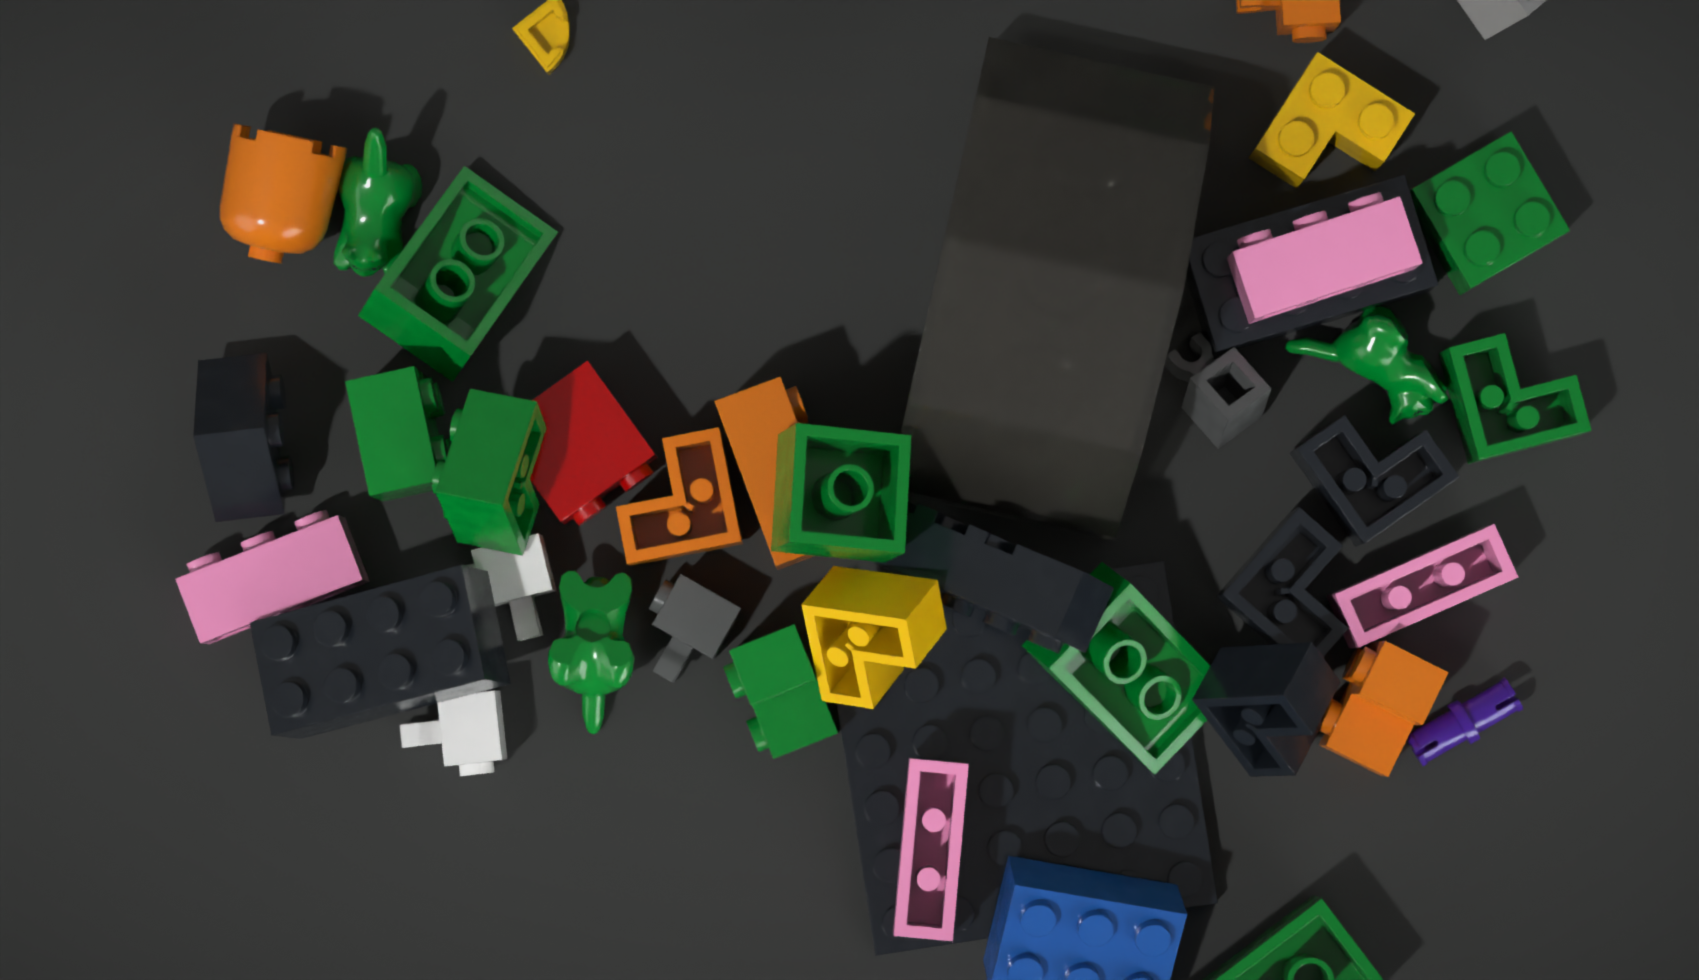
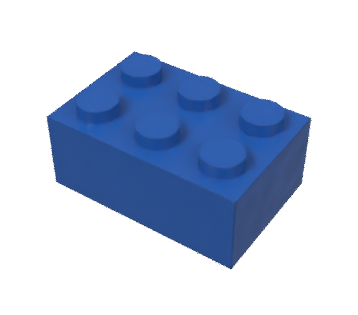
[983,856,1187,980]

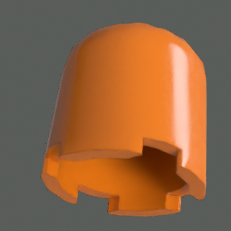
[220,123,347,264]

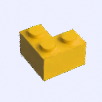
[1249,52,1415,188]
[801,566,947,709]

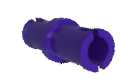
[1407,677,1523,767]

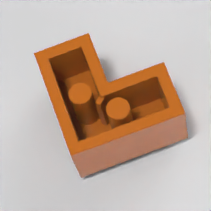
[616,427,743,566]
[1319,641,1449,777]

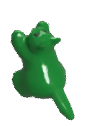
[333,128,422,277]
[1285,306,1449,425]
[548,571,635,734]

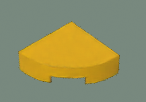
[512,0,570,75]

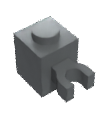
[1164,332,1271,449]
[649,574,743,683]

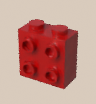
[530,360,658,526]

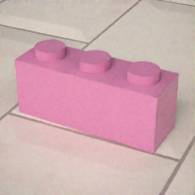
[1227,192,1423,324]
[175,510,370,644]
[1326,524,1518,648]
[893,758,969,941]

